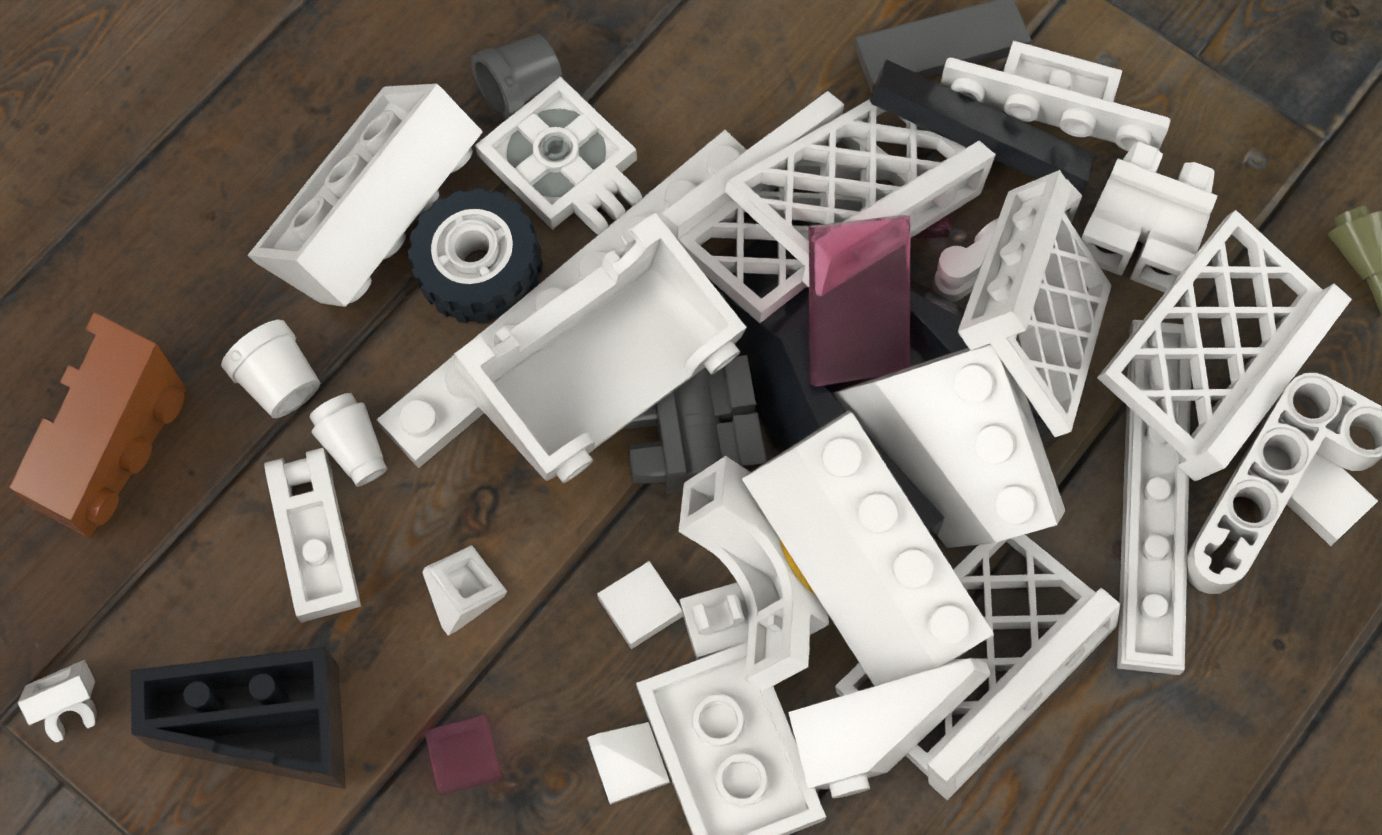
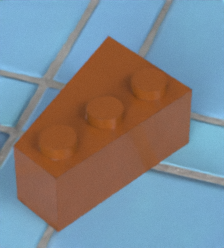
[9,312,187,539]

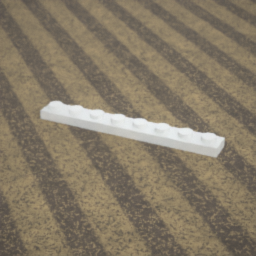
[377,130,746,468]

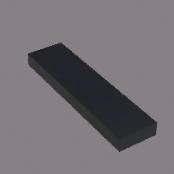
[870,59,1092,194]

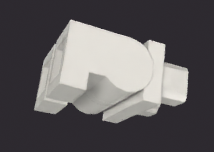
[1081,141,1217,292]

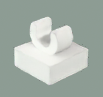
[679,582,749,660]
[18,659,97,743]

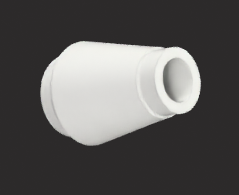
[310,393,388,487]

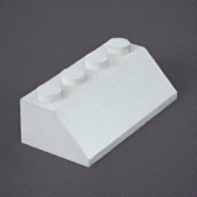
[248,84,483,307]
[742,410,994,686]

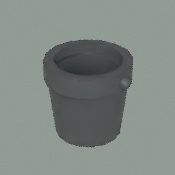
[471,33,562,120]

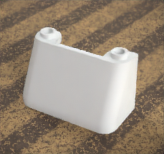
[454,212,746,483]

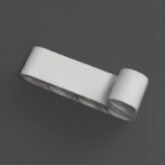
[1187,373,1382,594]

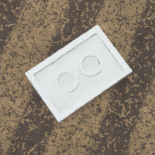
[636,641,826,835]

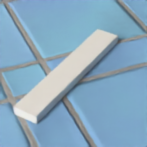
[1117,319,1191,675]

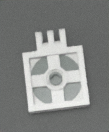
[475,77,643,235]

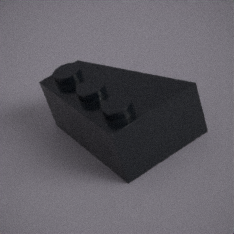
[130,647,346,789]

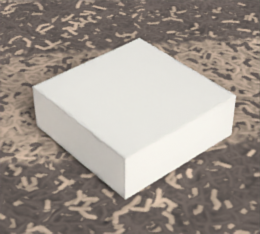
[597,561,683,649]

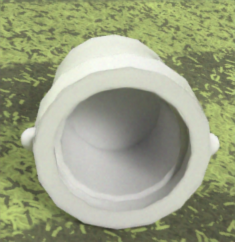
[221,320,321,418]

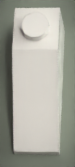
[788,658,990,798]

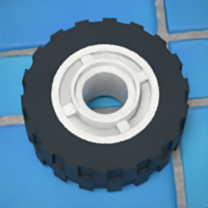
[408,188,543,324]

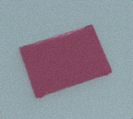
[808,215,911,386]

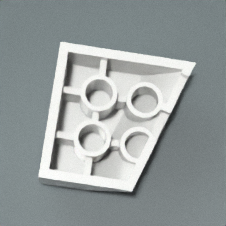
[831,344,1065,548]

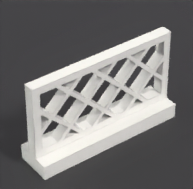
[661,91,907,323]
[725,99,996,296]
[958,170,1111,437]
[1097,210,1352,481]
[835,534,1121,800]

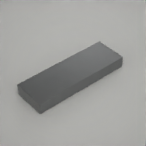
[854,0,1031,93]

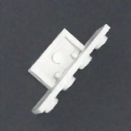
[941,41,1171,151]

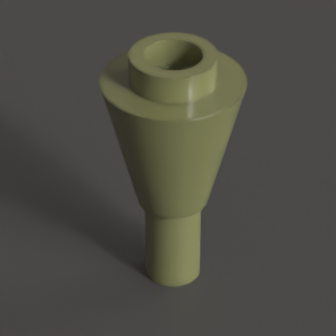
[1327,205,1382,314]

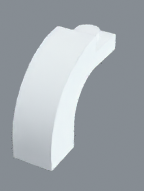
[679,456,829,691]

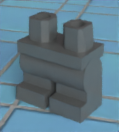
[624,355,766,494]

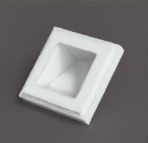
[422,545,507,636]
[587,722,670,805]

